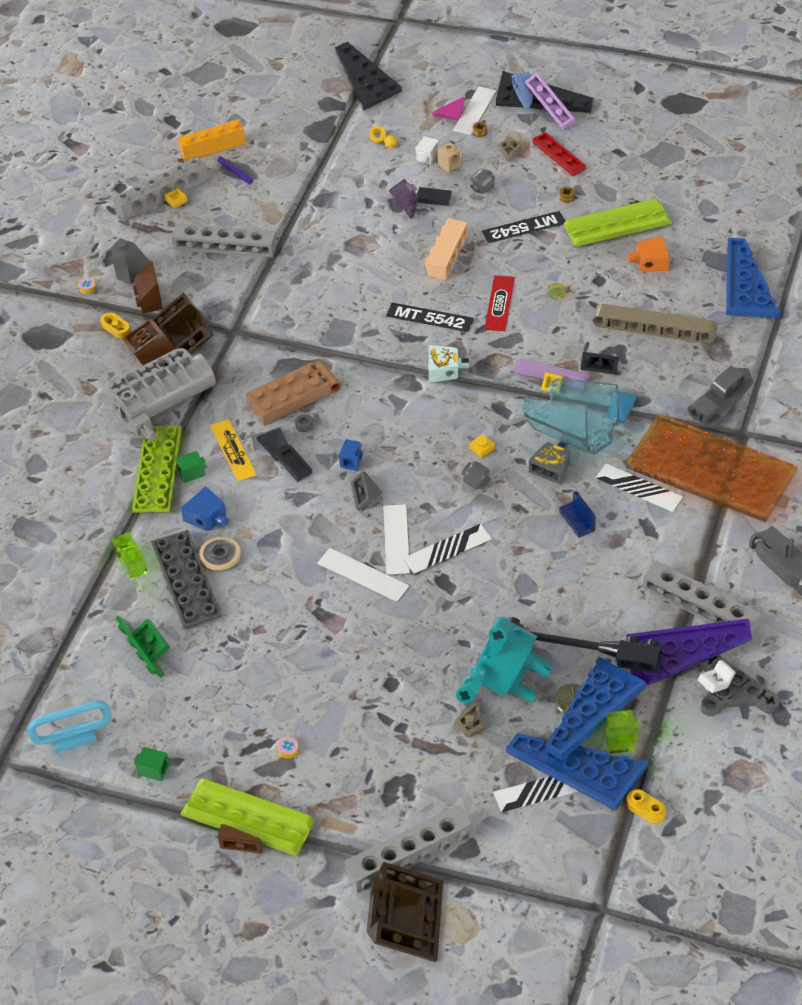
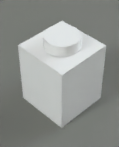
[415,136,439,165]

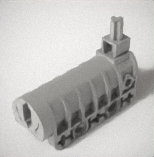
[108,348,216,442]

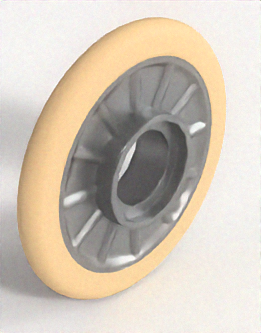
[199,537,241,571]

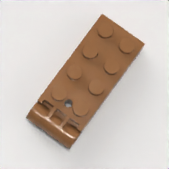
[245,360,342,426]

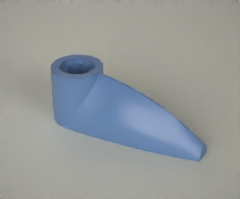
[512,72,533,110]

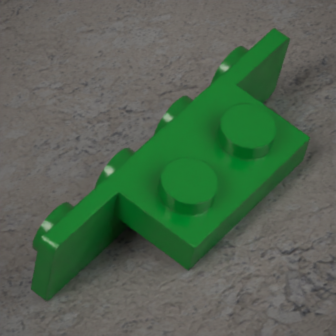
[115,615,170,677]

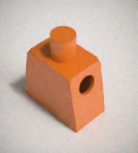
[627,236,670,272]

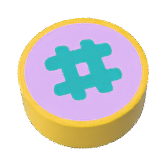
[78,278,96,294]
[277,737,299,758]

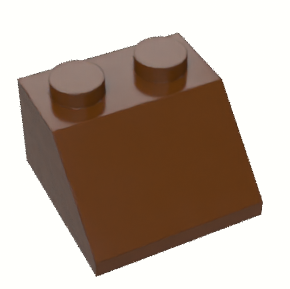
[133,261,163,314]

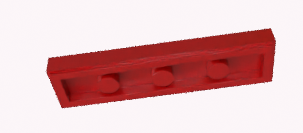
[533,132,586,176]

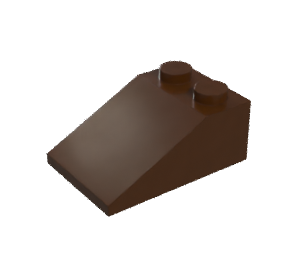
[122,318,175,365]

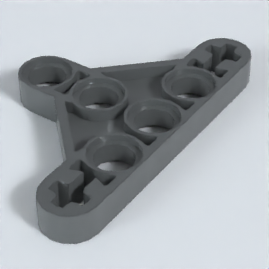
[697,655,780,716]

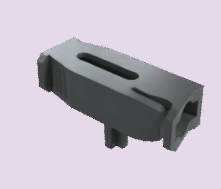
[749,526,802,595]

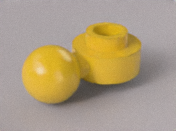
[369,126,398,148]

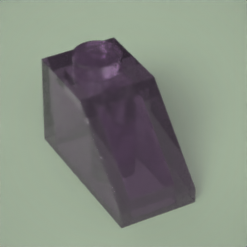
[389,179,419,219]

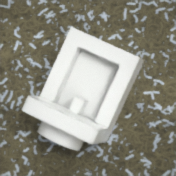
[698,660,735,693]

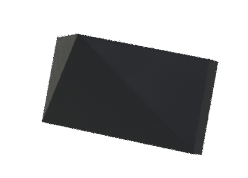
[580,352,619,375]
[256,427,289,462]

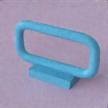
[28,700,112,753]

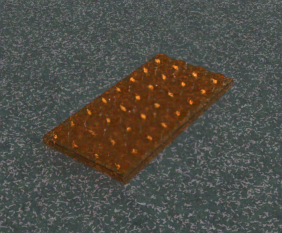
[625,414,798,523]

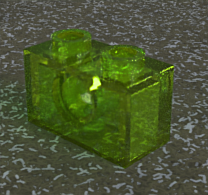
[111,532,148,580]
[605,710,639,754]

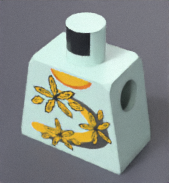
[429,345,469,383]

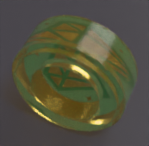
[548,283,565,300]

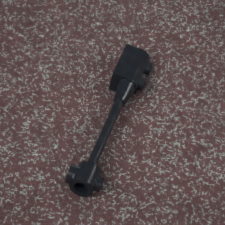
[509,617,663,674]

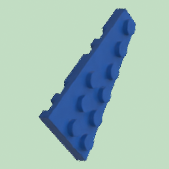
[726,238,780,318]
[545,656,646,761]
[506,733,649,811]

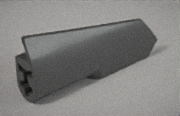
[687,366,754,428]

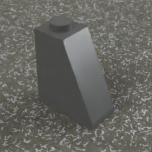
[110,238,149,284]

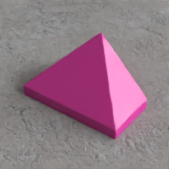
[431,97,465,121]

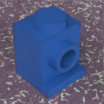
[339,439,363,471]

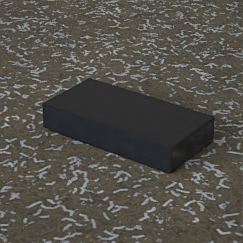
[416,187,452,206]
[275,444,312,482]

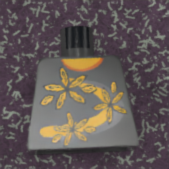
[529,441,571,485]

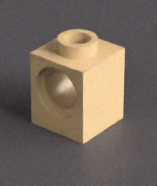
[437,142,461,172]

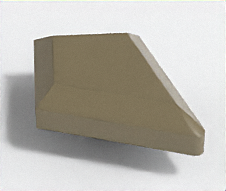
[498,137,521,161]
[455,701,484,737]

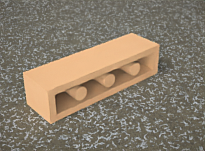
[424,219,468,280]

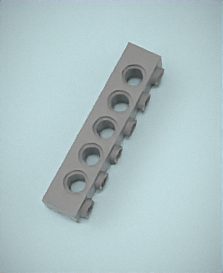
[113,157,208,222]
[172,224,277,258]
[643,561,761,635]
[344,805,473,893]

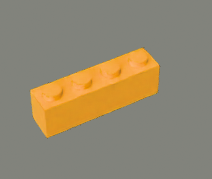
[177,119,246,162]

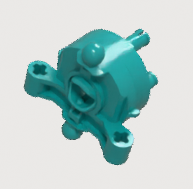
[456,617,553,704]

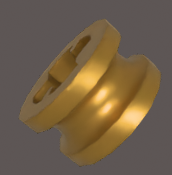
[473,122,487,137]
[559,187,574,203]

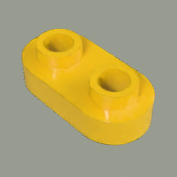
[100,313,130,338]
[626,790,666,824]

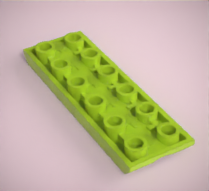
[564,198,672,247]
[132,426,182,513]
[181,779,315,857]

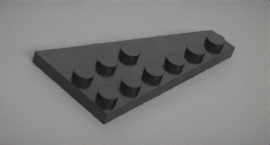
[335,41,402,111]
[496,71,593,113]

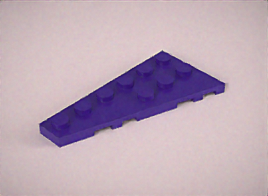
[626,618,752,687]

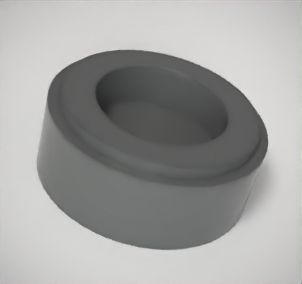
[295,414,314,432]

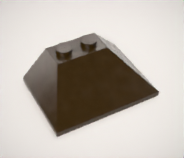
[152,292,214,366]
[366,862,444,962]

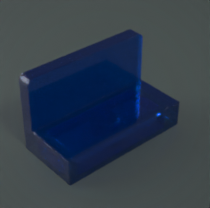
[559,491,596,538]

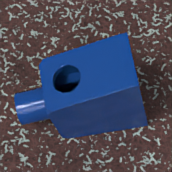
[181,486,229,531]

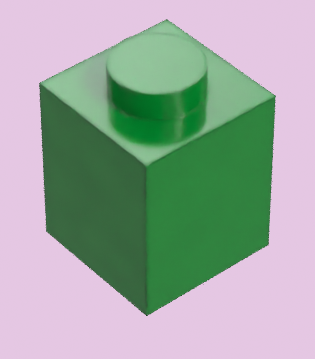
[176,451,207,483]
[134,747,170,781]

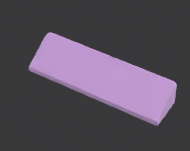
[524,72,576,130]
[515,358,590,389]

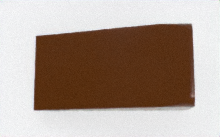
[218,824,263,854]

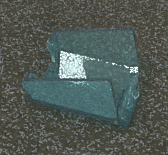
[522,378,619,455]

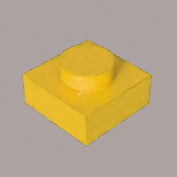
[164,188,188,208]
[541,372,564,394]
[469,434,495,458]

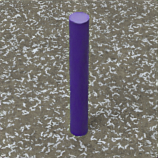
[217,156,253,185]

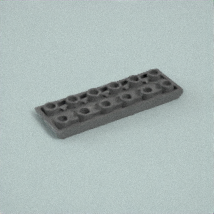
[151,530,222,628]

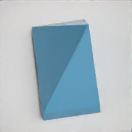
[607,391,637,423]

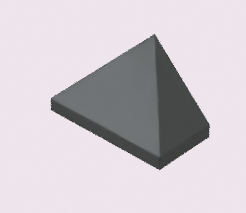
[351,471,383,511]

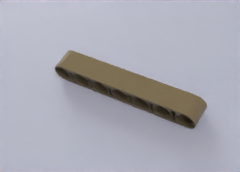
[592,304,718,344]

